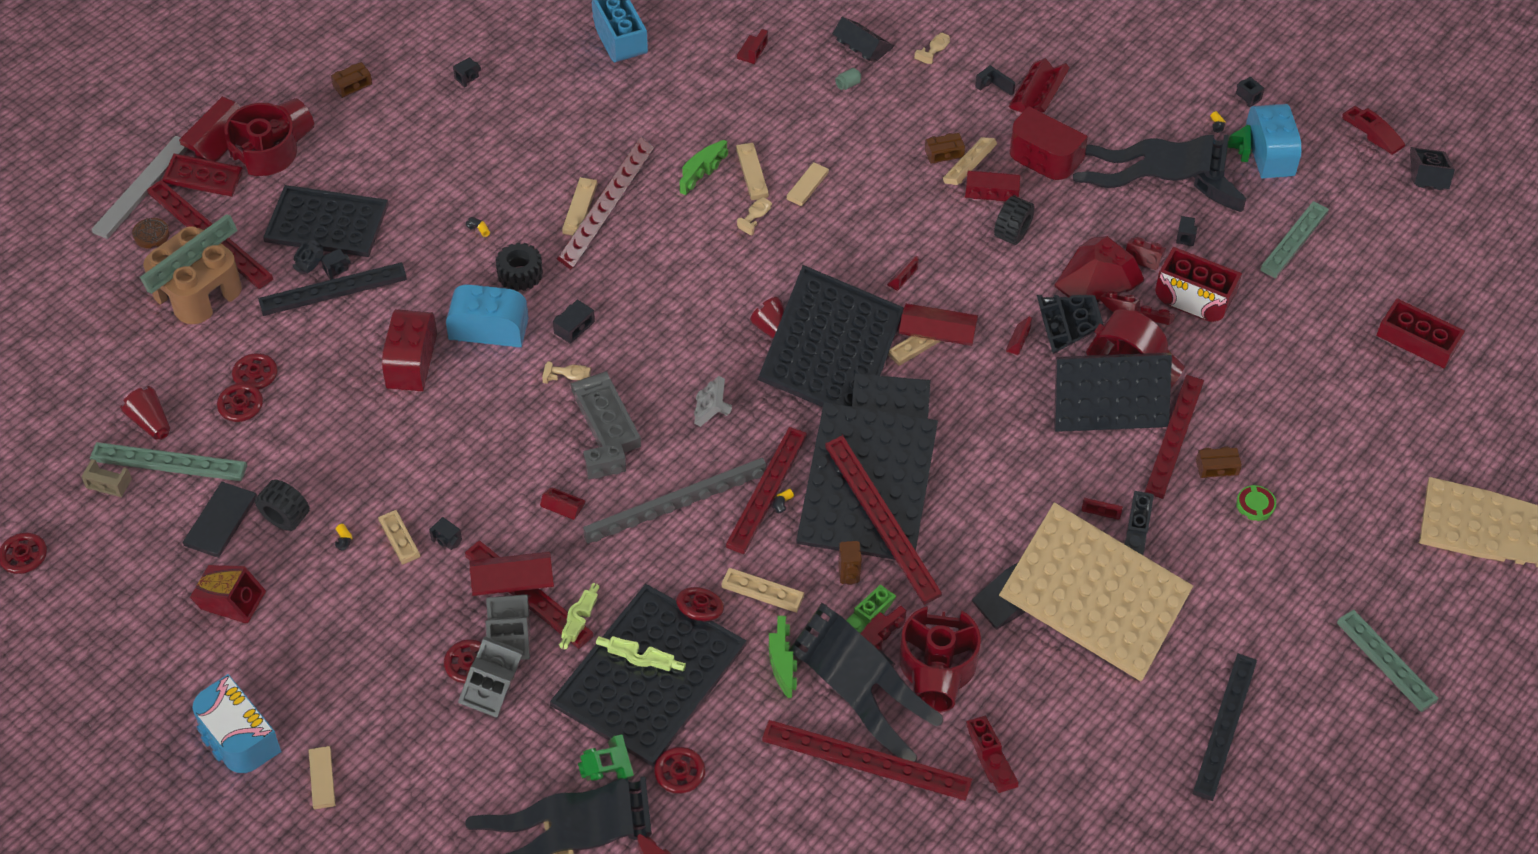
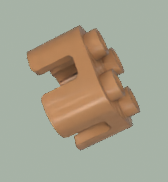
[143,227,242,324]

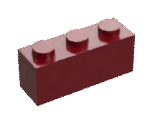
[965,170,1020,201]

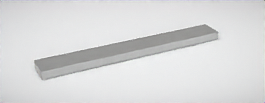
[92,136,188,239]

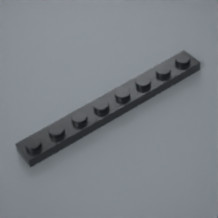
[258,262,407,316]
[1192,653,1257,801]

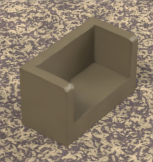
[81,459,132,497]

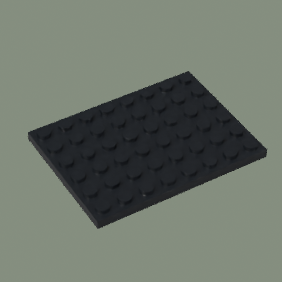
[757,265,904,407]
[796,403,938,560]
[550,583,747,767]

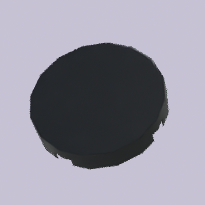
[293,240,324,274]

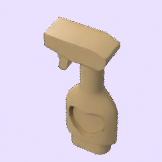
[915,33,950,64]
[737,197,772,236]
[542,361,591,384]

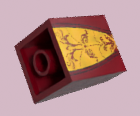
[190,565,266,623]

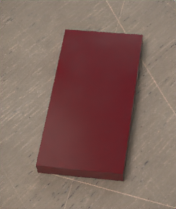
[162,153,243,197]

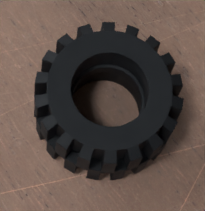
[994,195,1034,245]
[496,243,543,292]
[255,479,310,531]

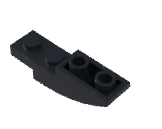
[1193,173,1246,212]
[1124,491,1154,555]

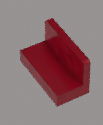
[737,29,768,64]

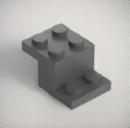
[485,594,530,660]
[458,637,523,718]

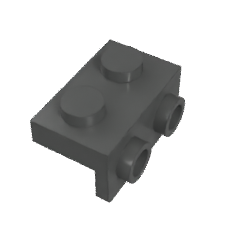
[583,443,626,480]

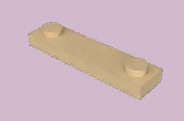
[943,137,997,185]
[736,143,769,200]
[562,177,597,235]
[722,568,804,613]

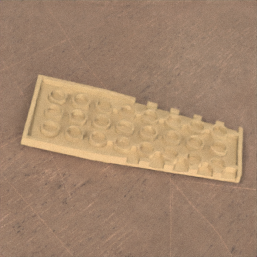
[1419,477,1538,567]

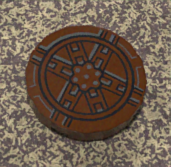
[132,218,169,249]

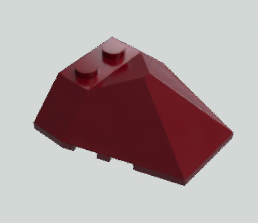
[1055,236,1144,302]

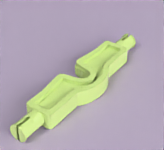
[559,583,599,649]
[596,636,686,672]

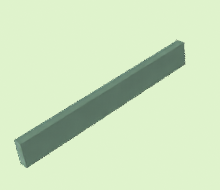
[90,442,247,481]

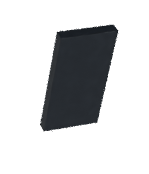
[182,481,257,558]

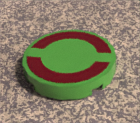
[1236,485,1276,521]

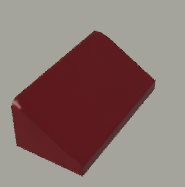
[887,256,919,291]
[1006,316,1032,355]
[540,487,586,520]
[1081,498,1123,520]

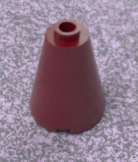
[750,297,785,339]
[120,386,170,440]

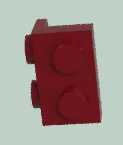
[1126,237,1166,270]

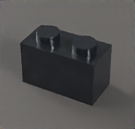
[553,299,595,344]

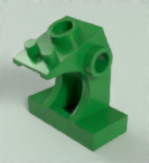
[578,735,634,781]

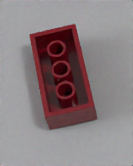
[1376,298,1465,369]

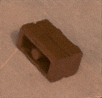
[331,62,372,98]
[925,133,965,164]
[1196,446,1242,478]
[838,541,862,585]

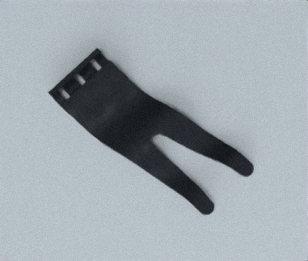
[1073,135,1229,188]
[789,602,944,762]
[465,776,652,854]

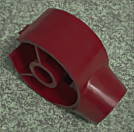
[225,98,315,176]
[1086,309,1185,388]
[899,606,981,713]

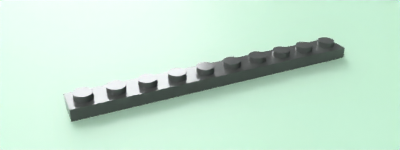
[583,457,766,544]

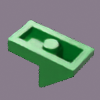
[1228,125,1251,162]

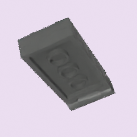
[570,371,641,453]

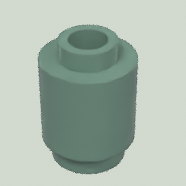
[835,68,861,90]

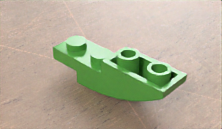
[680,140,728,195]
[846,584,896,634]
[769,616,797,698]

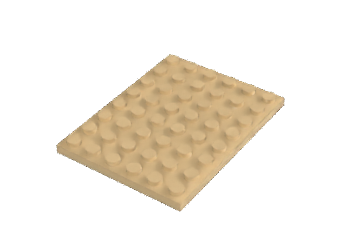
[999,502,1193,681]

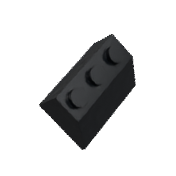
[832,16,894,61]

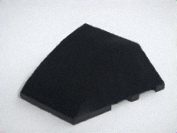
[1037,295,1104,354]

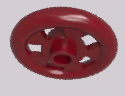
[232,353,277,390]
[217,383,263,422]
[0,533,47,574]
[676,587,724,621]
[444,639,482,683]
[654,747,705,794]

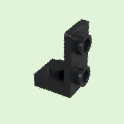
[975,65,1015,95]

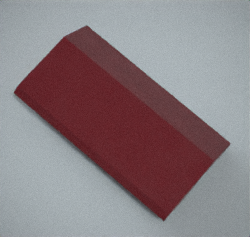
[1008,58,1070,113]
[179,96,241,162]
[899,303,978,346]
[470,551,554,596]

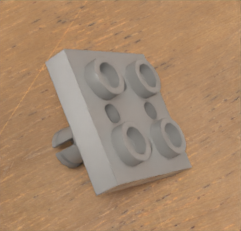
[694,376,732,427]

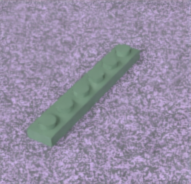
[1260,201,1329,278]
[140,214,238,294]
[1337,609,1439,712]

